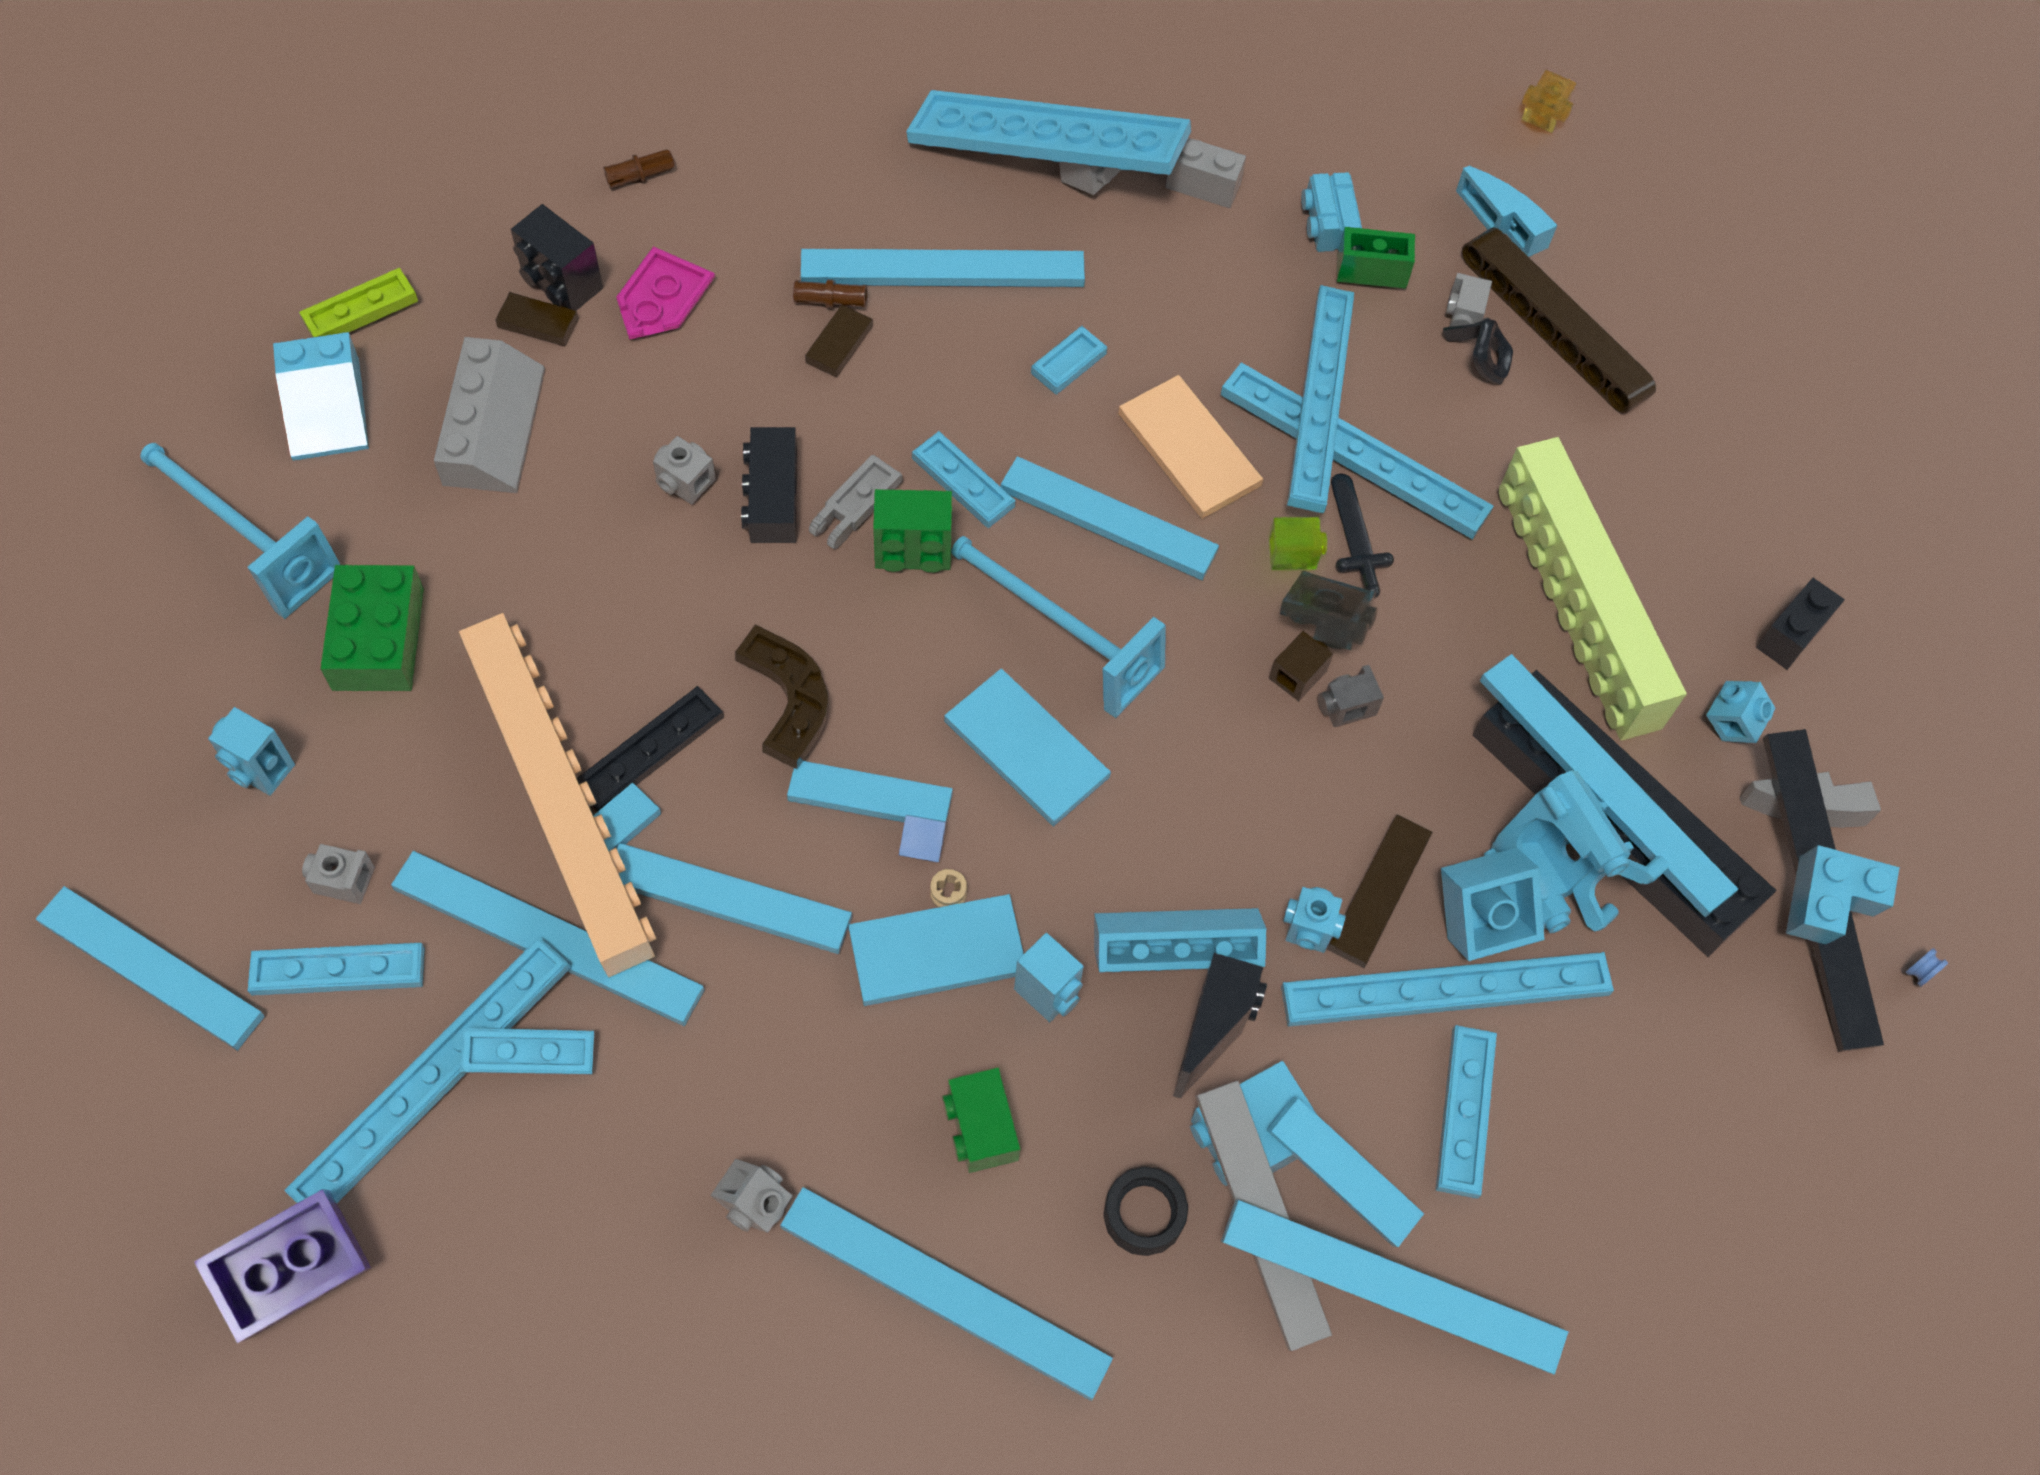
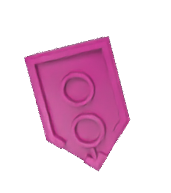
[616,246,715,340]

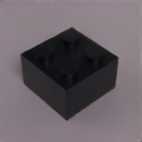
[510,204,603,311]

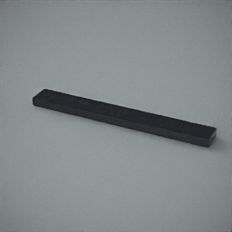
[1763,729,1884,1052]

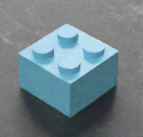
[1441,847,1545,961]

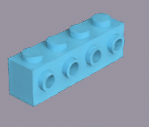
[1094,908,1267,972]

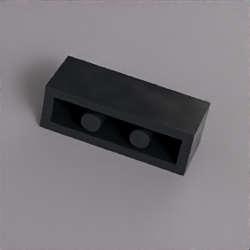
[741,427,797,543]

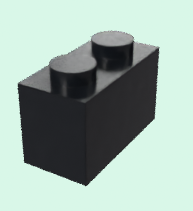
[1756,577,1845,670]

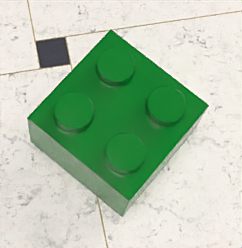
[873,489,952,573]

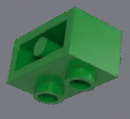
[1336,227,1415,289]
[942,1067,1020,1173]

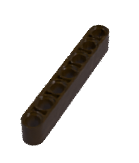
[1462,227,1656,413]

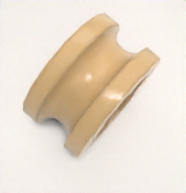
[931,869,967,907]

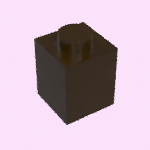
[1269,631,1334,702]

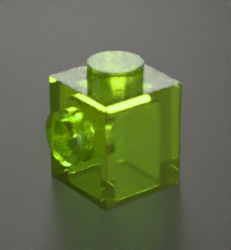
[1269,517,1327,570]

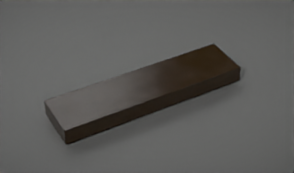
[1327,814,1433,968]

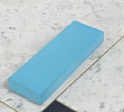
[912,431,1016,528]
[460,1028,594,1075]

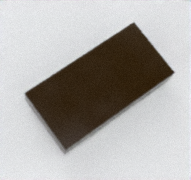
[495,292,579,346]
[805,305,873,378]

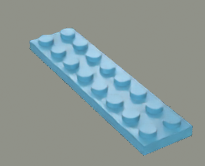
[906,90,1191,175]

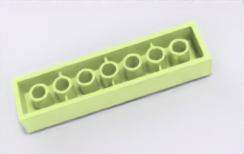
[1499,437,1687,741]

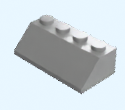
[434,337,545,493]

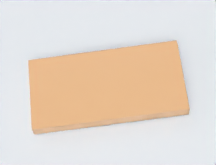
[1118,375,1263,519]

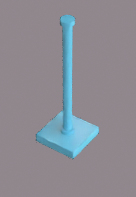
[140,443,341,619]
[951,536,1166,718]

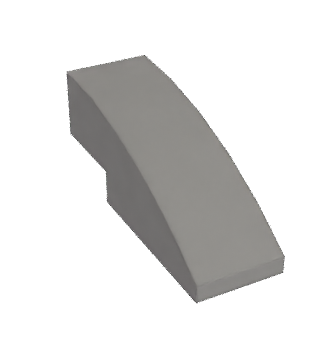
[1740,772,1881,828]

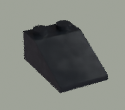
[1173,953,1267,1098]

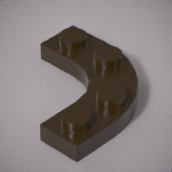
[735,624,828,769]

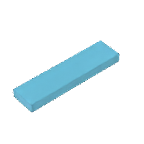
[787,761,953,822]
[247,943,425,996]
[1435,1025,1497,1199]
[1267,1097,1424,1247]

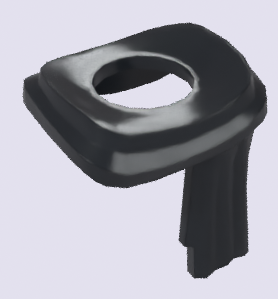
[1443,318,1513,385]

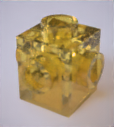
[1521,70,1577,133]

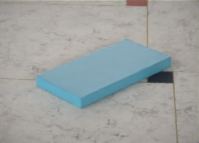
[944,668,1111,827]
[848,894,1024,1006]

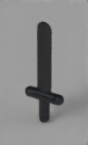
[1331,473,1394,599]

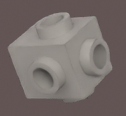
[653,436,716,505]
[710,1159,792,1233]

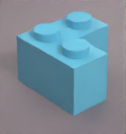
[1786,845,1900,944]

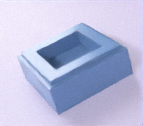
[899,815,947,862]

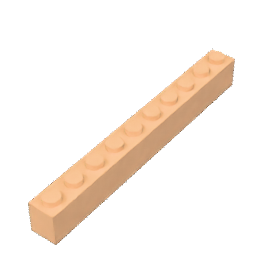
[459,613,656,978]

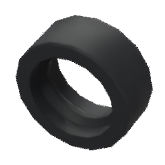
[1103,1167,1188,1256]

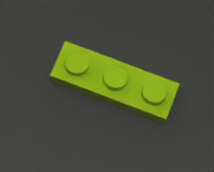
[299,267,418,337]

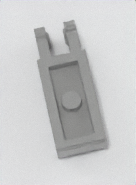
[809,455,902,550]

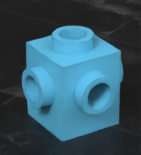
[1707,681,1776,743]
[1283,887,1346,953]

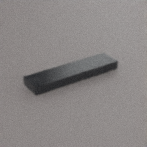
[577,686,724,812]

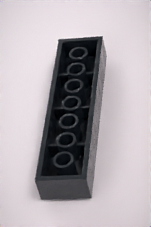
[1472,669,1777,957]

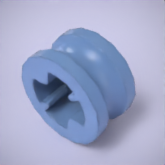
[1906,948,1948,987]

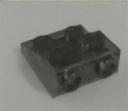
[1279,571,1378,650]

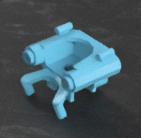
[1484,770,1669,933]

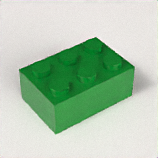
[320,565,424,691]

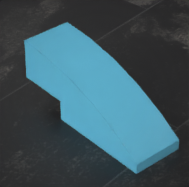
[1456,166,1557,257]

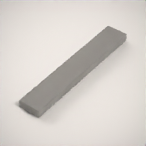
[1195,1081,1332,1351]

